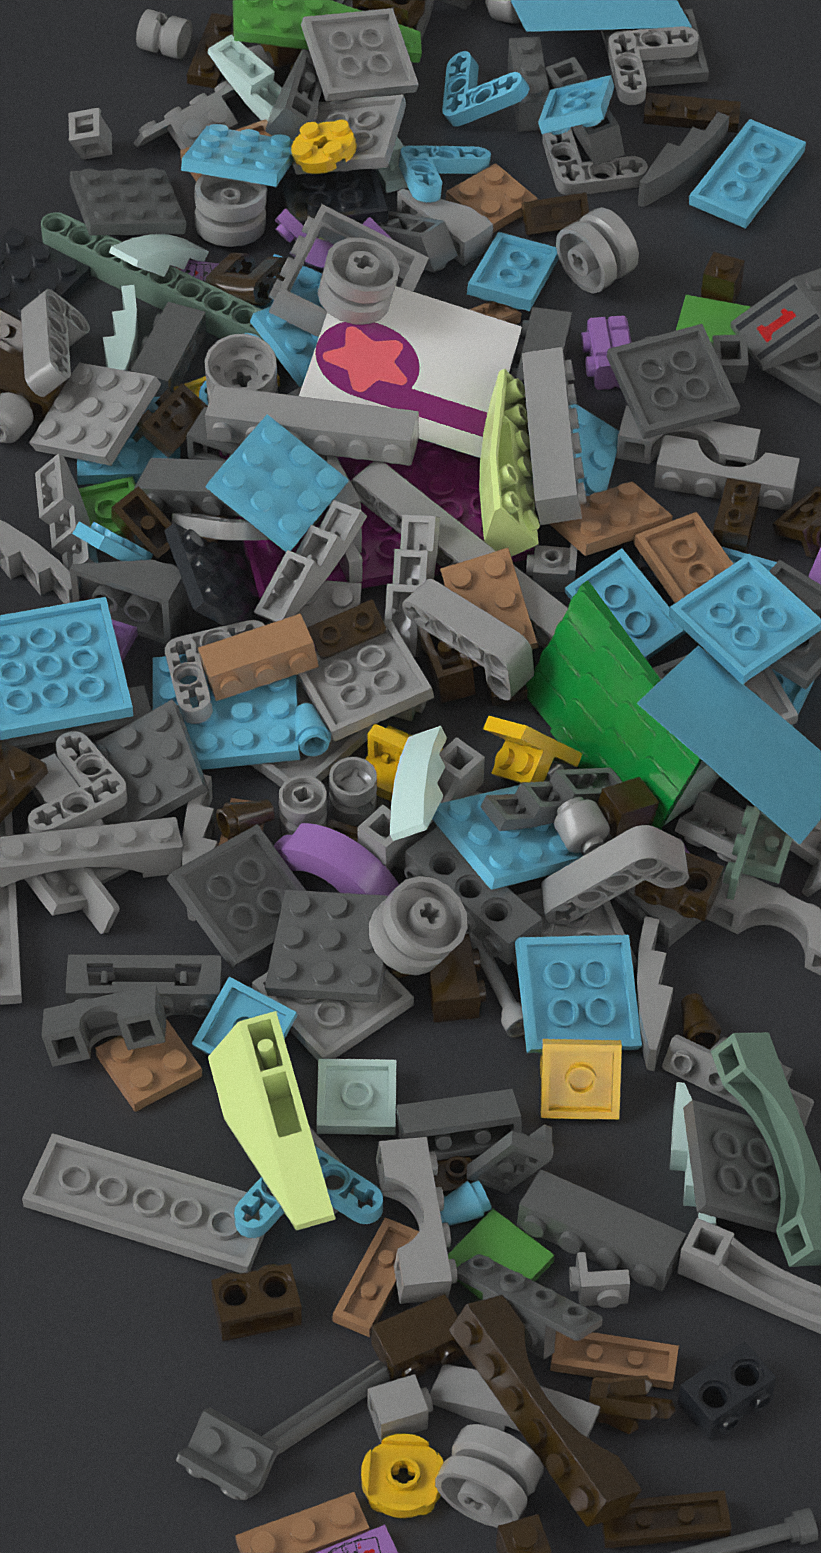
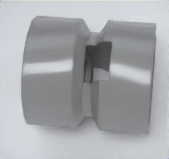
[136,9,192,60]
[329,757,377,826]
[279,775,327,836]

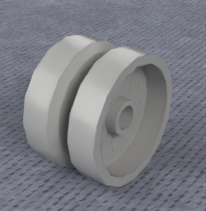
[195,174,267,247]
[556,207,639,293]
[317,238,400,325]
[369,876,467,975]
[435,1424,544,1528]

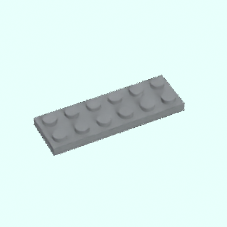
[22,1133,265,1273]

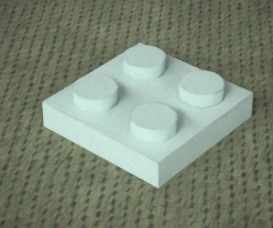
[317,1059,396,1135]

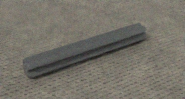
[262,1360,390,1455]

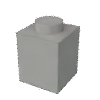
[368,1374,433,1442]

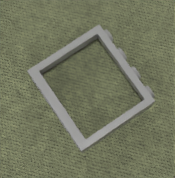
[268,204,429,337]

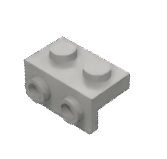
[675,790,747,863]

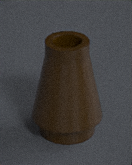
[216,799,275,838]
[681,993,721,1049]

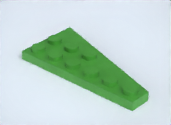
[233,0,422,63]

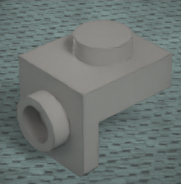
[569,1252,630,1308]

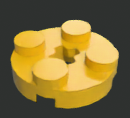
[291,120,357,174]
[361,1434,444,1518]

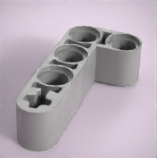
[21,289,90,397]
[402,579,534,700]
[541,825,689,924]

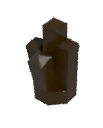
[589,1375,676,1434]

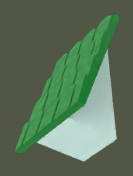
[526,581,720,830]

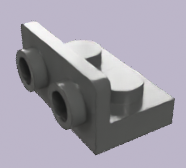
[467,1125,554,1193]
[176,1407,280,1500]

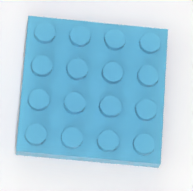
[0,597,133,740]
[153,654,300,770]

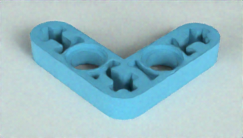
[442,51,530,126]
[399,146,491,203]
[234,1146,383,1238]

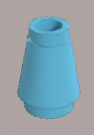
[295,703,331,756]
[440,1180,492,1226]

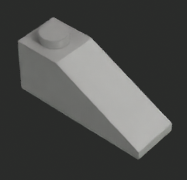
[397,189,493,266]

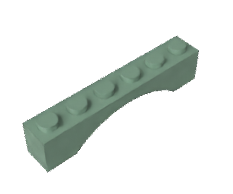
[711,1032,821,1267]

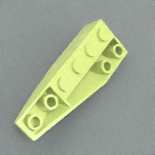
[479,369,540,557]
[208,1011,335,1231]

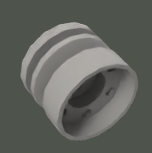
[205,334,278,404]

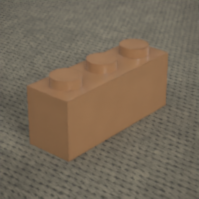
[198,614,319,701]

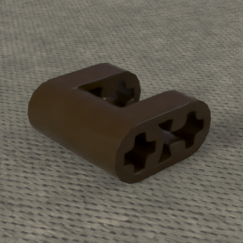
[205,253,287,306]

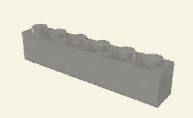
[522,347,587,525]
[205,386,419,466]

